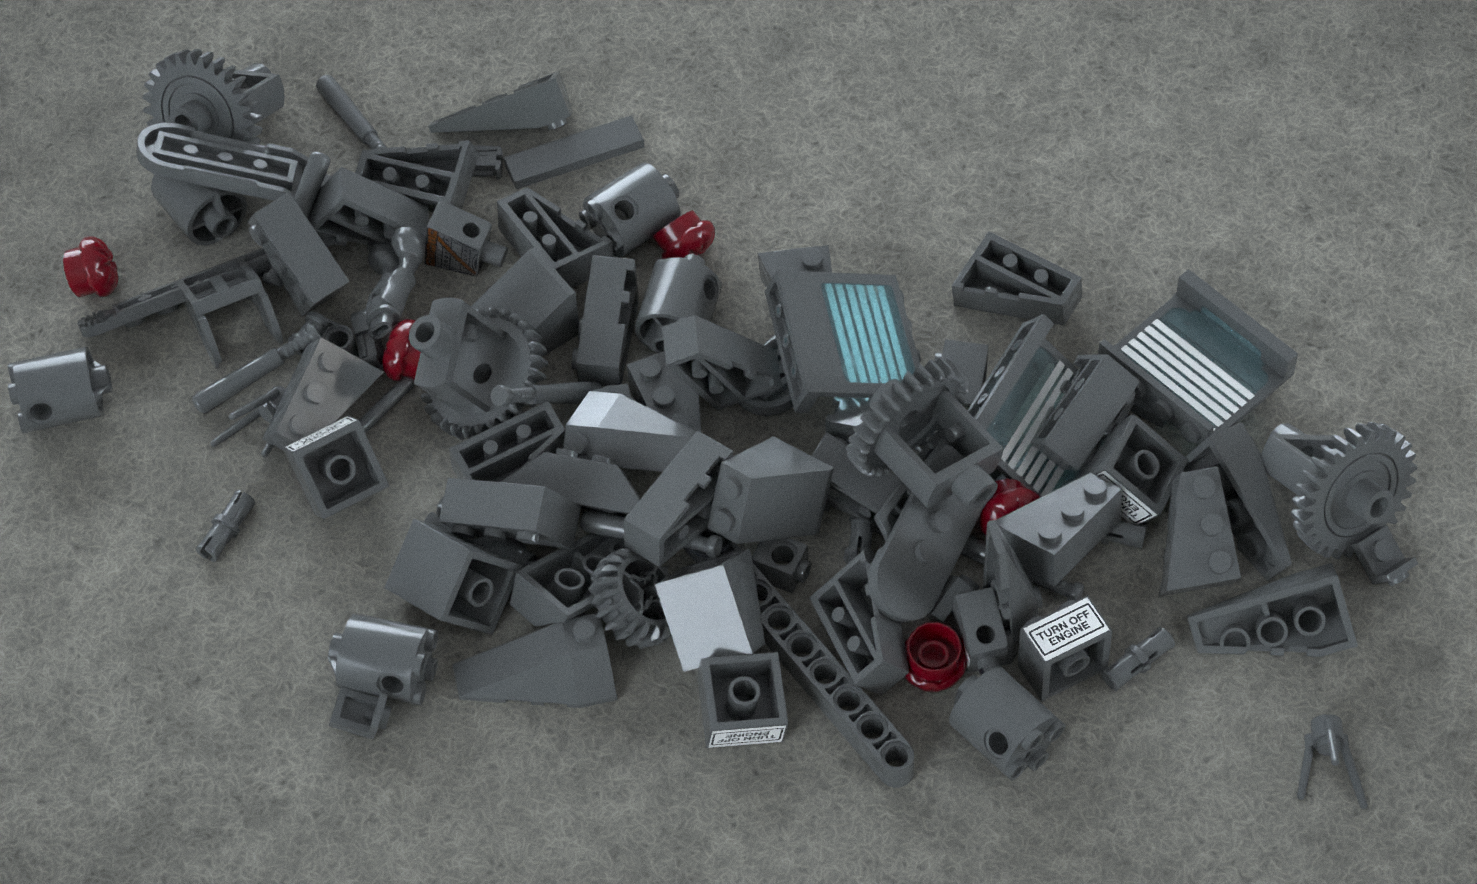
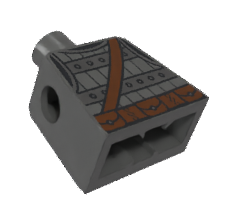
[424,200,508,276]

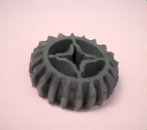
[588,548,672,649]

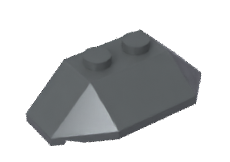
[501,448,641,517]

